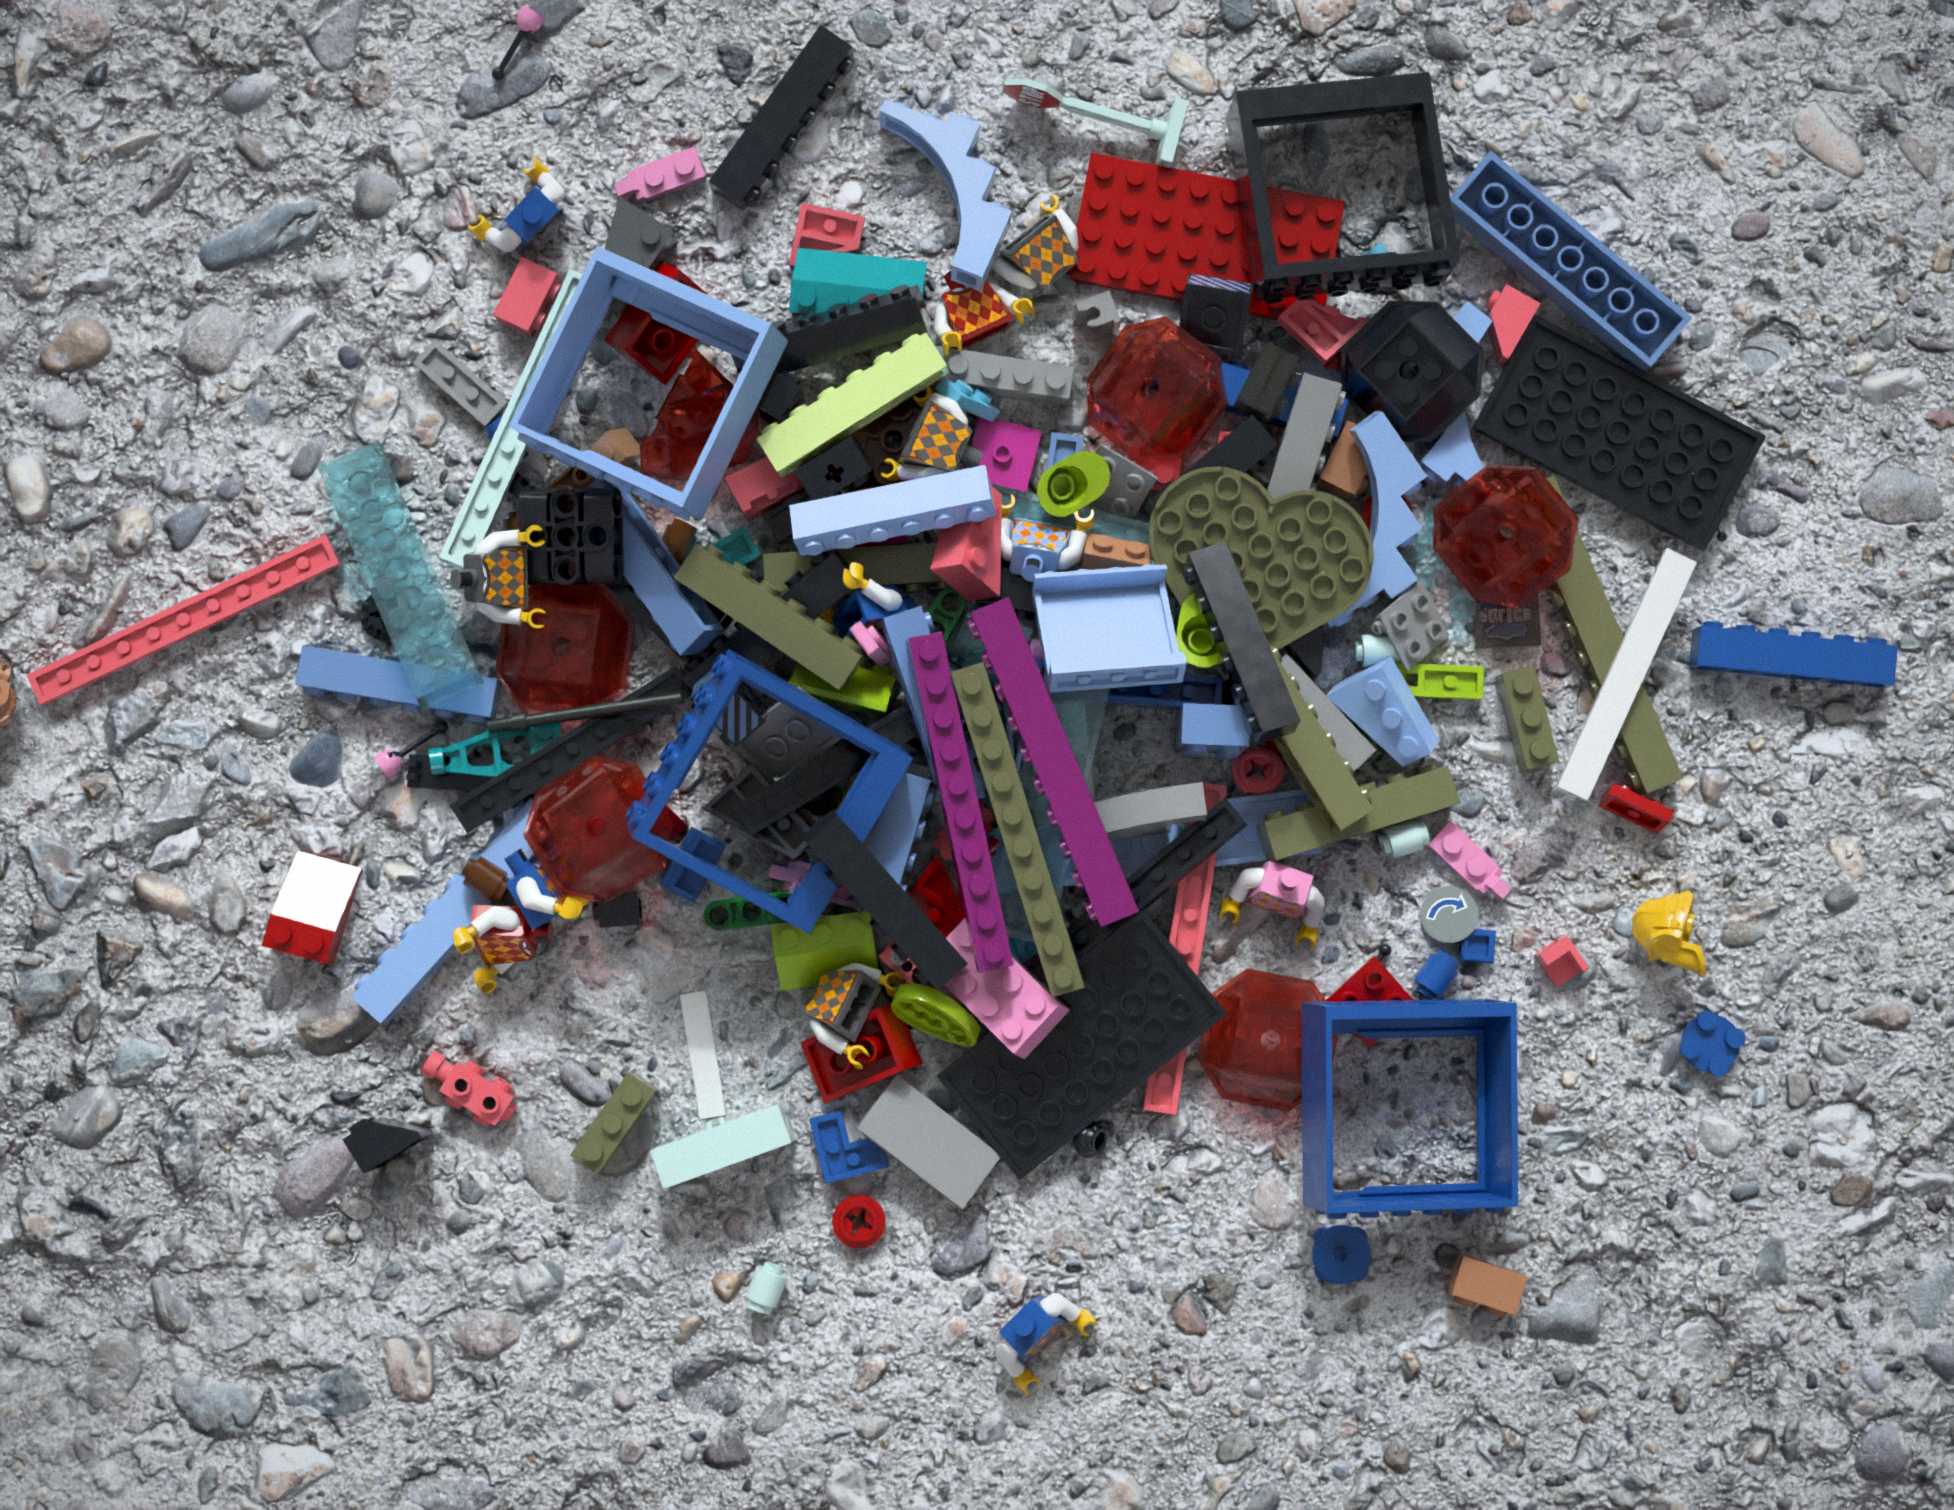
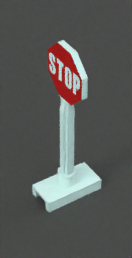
[1002,79,1189,167]

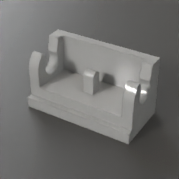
[1073,290,1121,341]

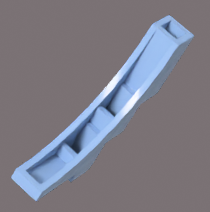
[880,100,1012,292]
[1413,301,1515,518]
[1324,411,1427,628]

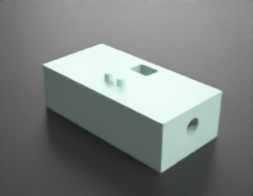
[650,1102,795,1189]

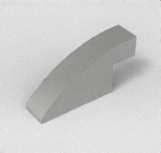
[1094,782,1207,840]

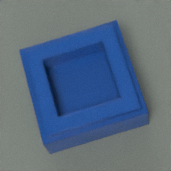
[1459,929,1496,964]

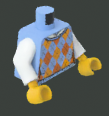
[1001,494,1094,582]

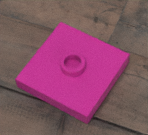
[965,417,1042,495]

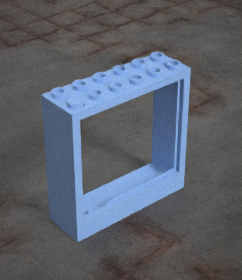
[509,246,788,521]

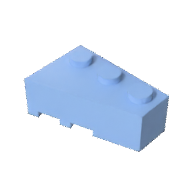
[1326,656,1440,767]

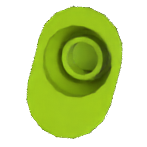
[1037,451,1110,517]
[1176,593,1220,668]

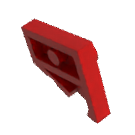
[908,856,965,938]

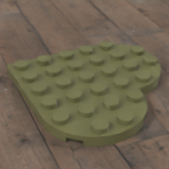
[1149,466,1374,681]

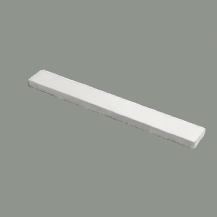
[1555,548,1697,801]

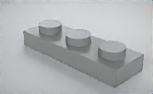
[413,339,508,427]

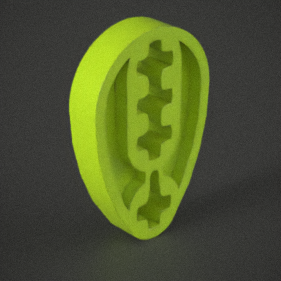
[891,983,981,1047]

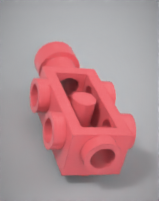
[420,1050,517,1127]

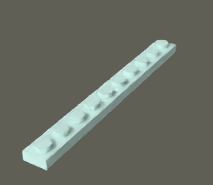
[439,269,583,569]

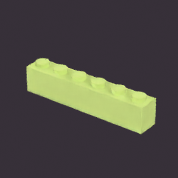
[757,333,949,478]

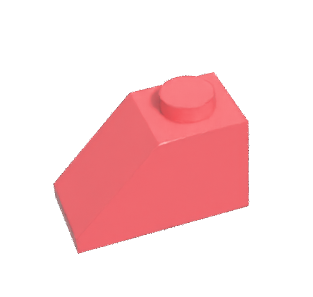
[1485,284,1541,366]

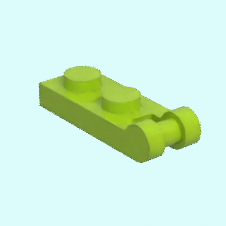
[1395,663,1484,700]

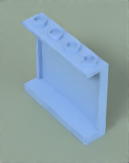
[1032,564,1187,693]

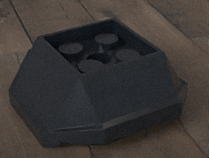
[1341,301,1484,442]

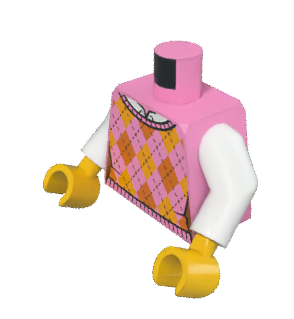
[1219,861,1325,950]

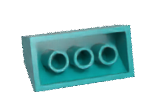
[789,248,927,314]

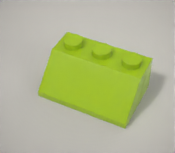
[790,662,897,717]
[770,911,879,991]

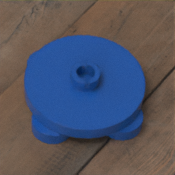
[1679,1010,1746,1076]
[1312,1225,1371,1284]

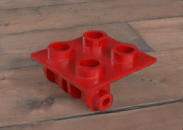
[1326,955,1413,1049]

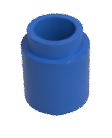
[1413,950,1460,1000]

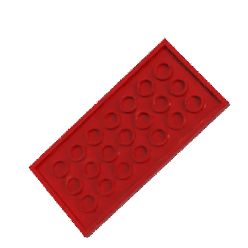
[1068,153,1345,321]

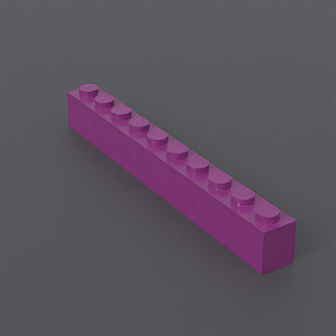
[967,597,1139,927]
[906,631,1014,973]

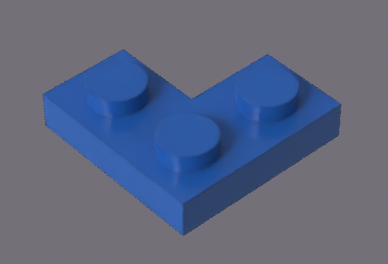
[809,1110,890,1184]

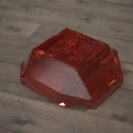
[1086,316,1229,463]
[1433,464,1579,610]
[495,585,635,712]
[523,755,674,903]
[1196,968,1338,1112]

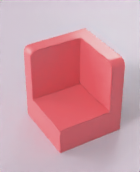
[1534,936,1590,986]

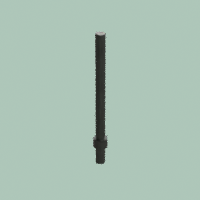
[487,692,684,733]

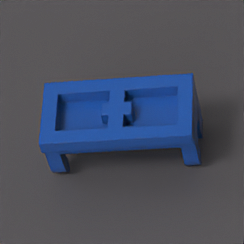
[660,827,726,903]

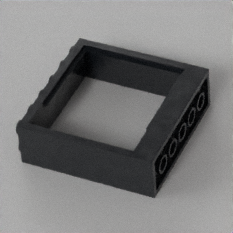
[1226,72,1460,304]

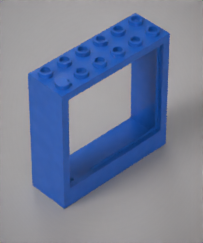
[625,649,913,934]
[1301,999,1518,1219]

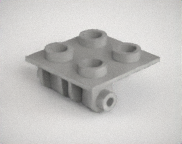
[1091,443,1158,526]
[1371,580,1450,671]

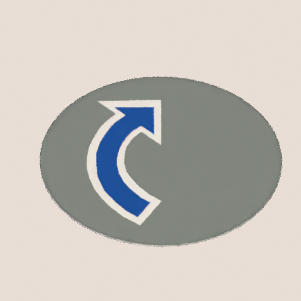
[1420,886,1479,943]

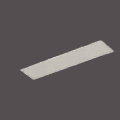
[680,991,726,1119]

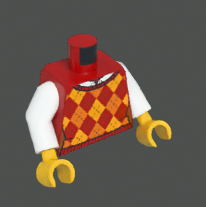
[933,271,1035,355]
[453,905,553,994]

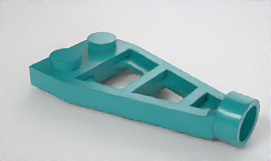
[428,723,567,780]

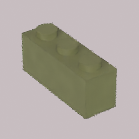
[1495,665,1559,772]
[570,1071,660,1174]

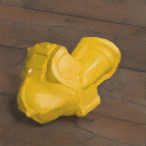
[1631,890,1707,977]

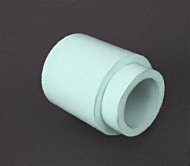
[1353,634,1401,667]
[1378,819,1430,859]
[745,1262,788,1315]

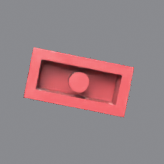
[493,257,562,338]

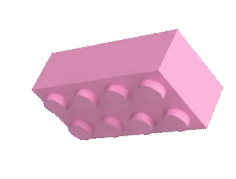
[944,918,1070,1059]

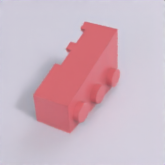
[724,456,833,523]
[930,485,1002,601]

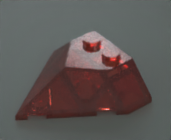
[640,347,759,482]

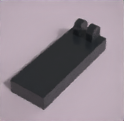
[406,755,494,791]

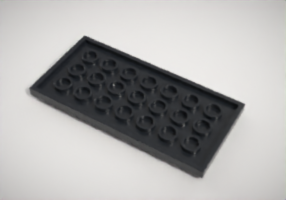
[1471,314,1766,552]
[937,909,1228,1180]

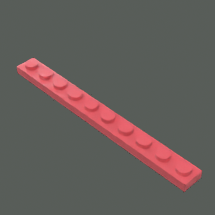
[26,534,342,706]
[1143,781,1227,1115]

